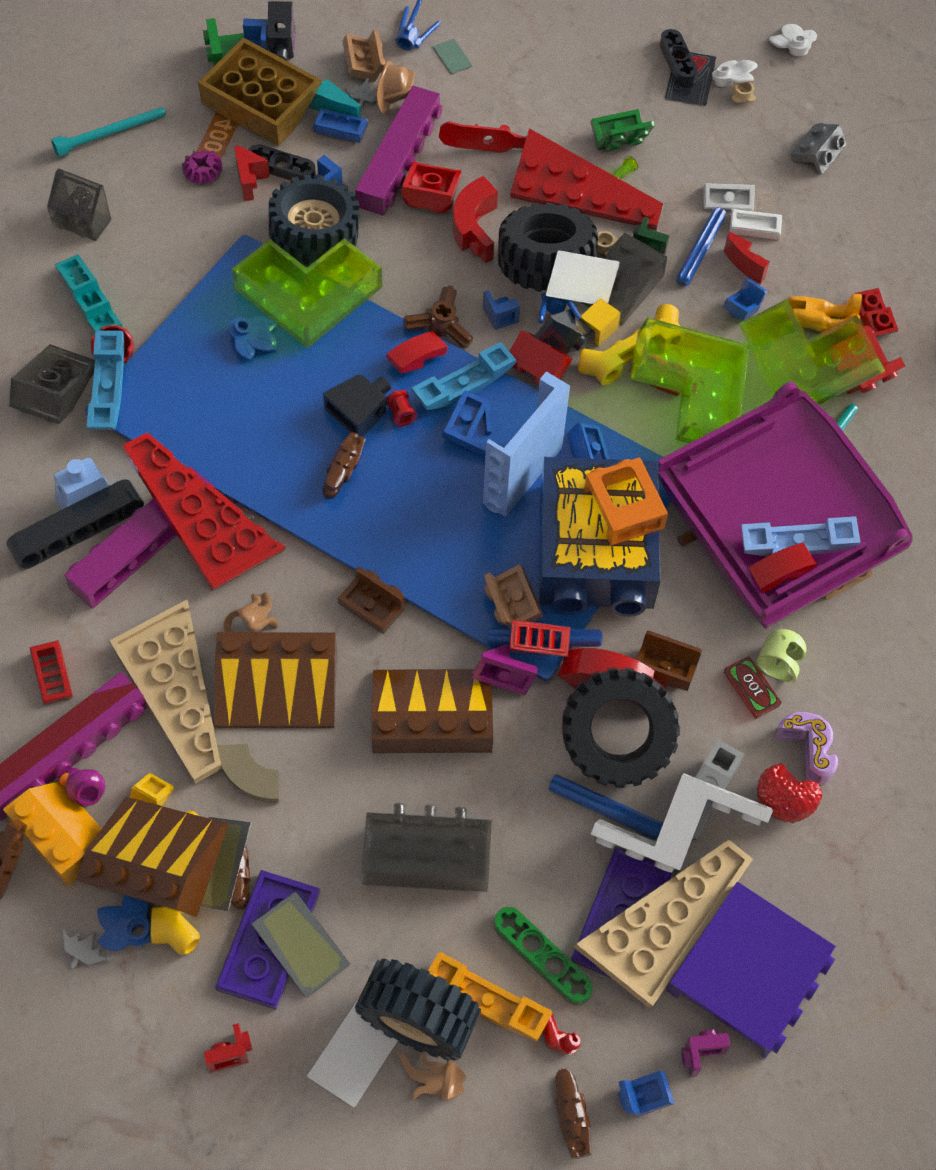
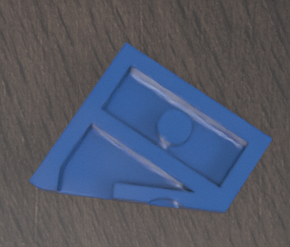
[442,390,492,457]

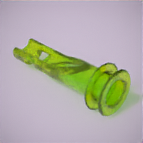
[613,156,638,179]

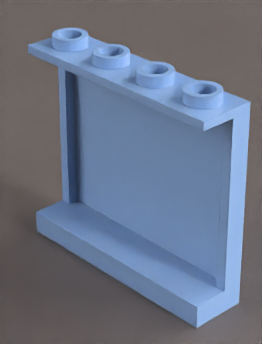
[483,372,570,517]

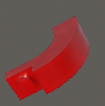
[453,175,498,263]
[558,648,666,707]

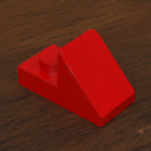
[234,146,270,201]

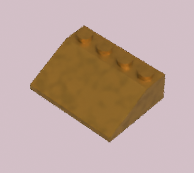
[198,38,322,146]

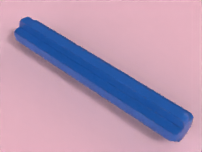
[676,207,726,286]
[487,628,603,647]
[549,774,663,839]

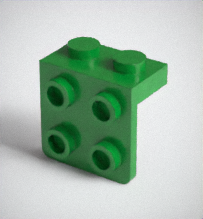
[203,18,244,66]
[590,109,655,151]

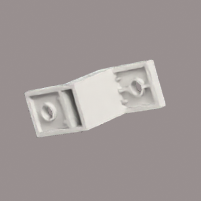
[591,773,773,873]

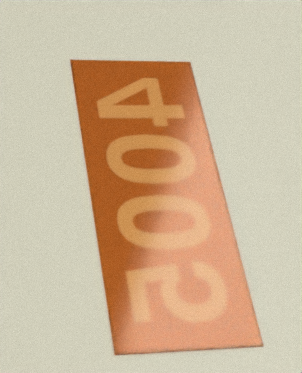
[196,113,238,167]

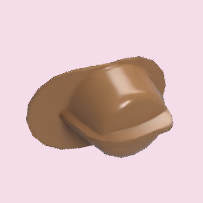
[376,60,415,115]

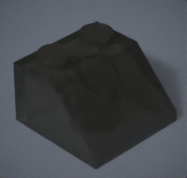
[47,168,111,241]

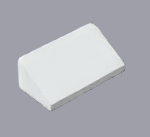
[702,183,755,211]

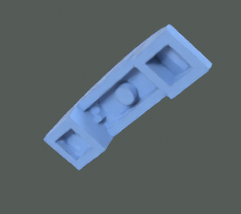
[741,516,860,556]

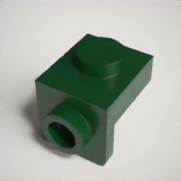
[632,217,670,259]

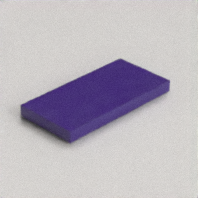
[571,847,674,979]
[215,870,320,1010]

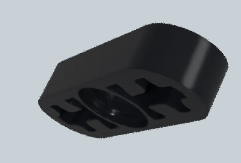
[660,29,697,86]
[248,144,316,181]

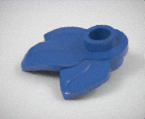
[228,316,277,361]
[97,896,151,951]

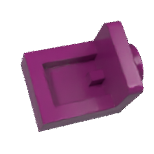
[681,1029,730,1077]

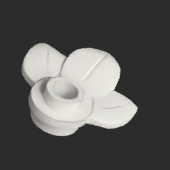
[769,24,817,56]
[712,60,758,87]

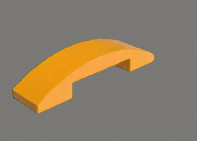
[428,952,552,1041]

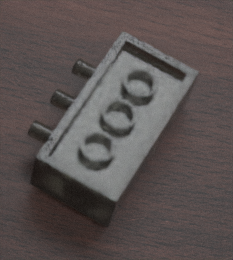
[362,803,492,892]

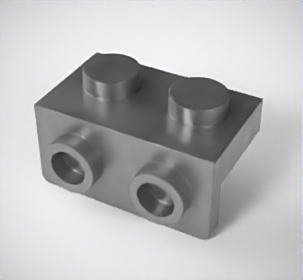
[791,123,846,174]

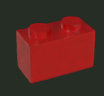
[509,330,573,384]

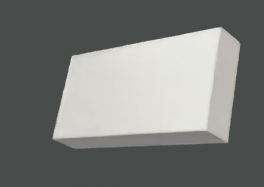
[729,209,782,240]

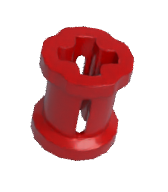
[386,390,417,427]

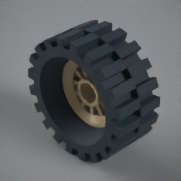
[268,175,359,267]
[355,959,481,1061]

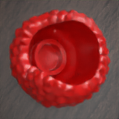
[756,763,823,824]

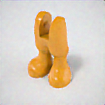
[784,294,862,337]

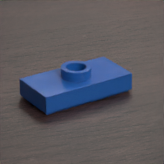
[313,109,368,143]

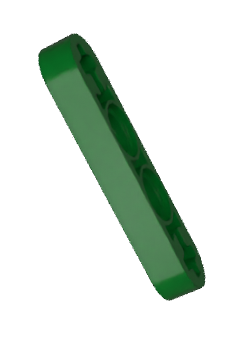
[494,906,593,1005]

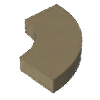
[217,744,279,803]

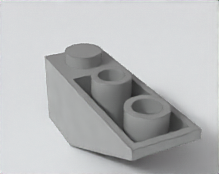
[692,739,744,841]

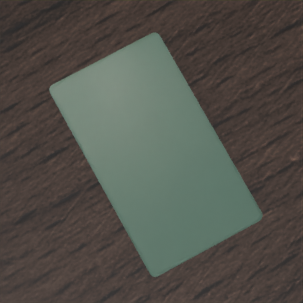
[433,39,472,73]

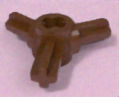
[403,285,473,348]

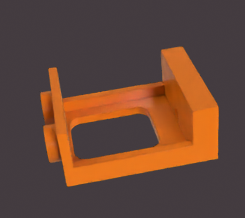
[584,457,668,546]

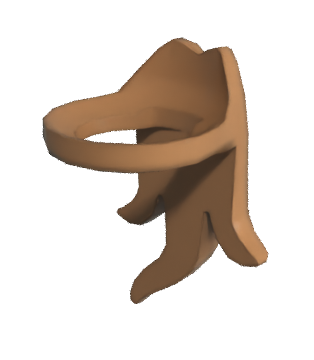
[223,592,278,632]
[397,1051,466,1101]

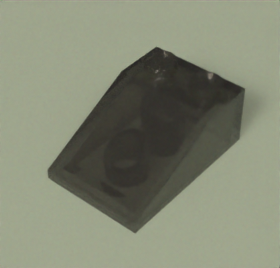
[581,232,668,326]
[9,344,95,424]

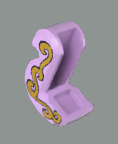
[775,712,838,785]

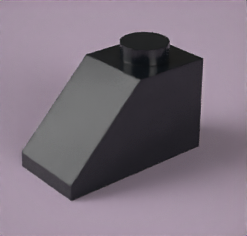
[534,309,592,354]

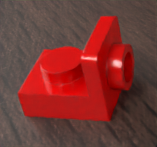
[204,1023,252,1073]

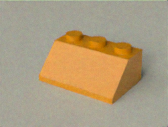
[3,781,102,887]

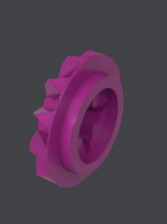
[182,148,222,184]

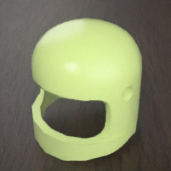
[756,629,806,683]

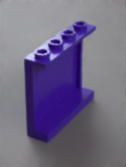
[666,881,836,1059]

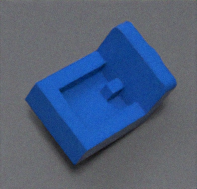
[723,278,767,321]
[618,1070,675,1117]

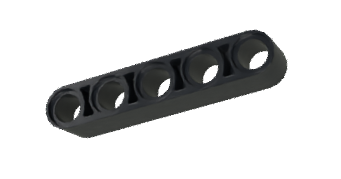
[6,479,144,569]

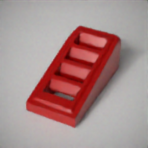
[509,620,570,657]
[29,640,73,704]

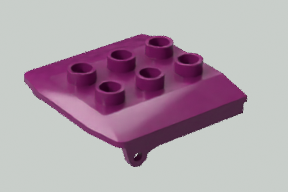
[658,381,913,629]

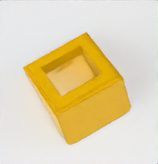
[130,772,174,806]

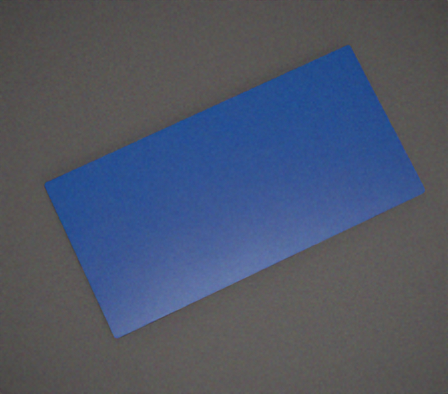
[85,235,672,681]

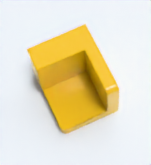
[581,298,621,346]

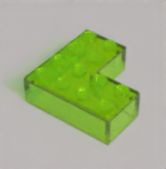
[231,238,383,348]
[739,299,885,405]
[630,317,750,443]

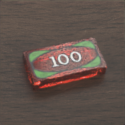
[723,656,782,720]

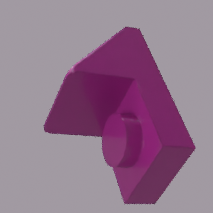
[471,644,538,696]

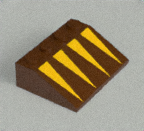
[215,632,337,728]
[372,669,493,753]
[75,797,228,917]

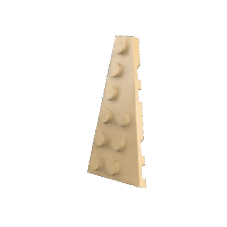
[109,600,222,784]
[573,840,753,1008]

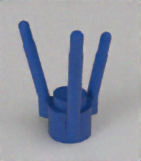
[395,0,441,51]
[538,291,581,323]

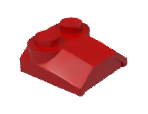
[401,161,462,213]

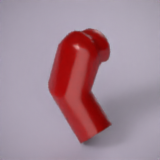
[542,1014,581,1055]

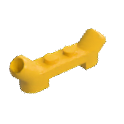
[578,304,685,386]
[151,810,200,955]

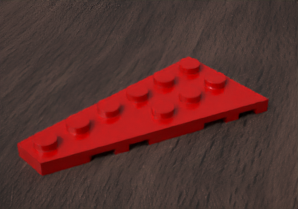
[510,128,663,230]
[122,432,286,591]

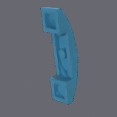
[86,331,124,430]
[411,342,516,410]

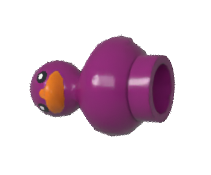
[59,768,106,806]

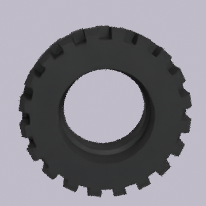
[498,203,598,292]
[562,667,680,788]

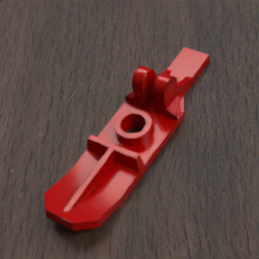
[438,121,527,152]

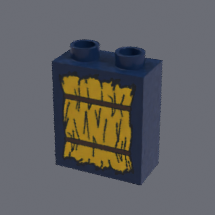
[539,457,661,617]

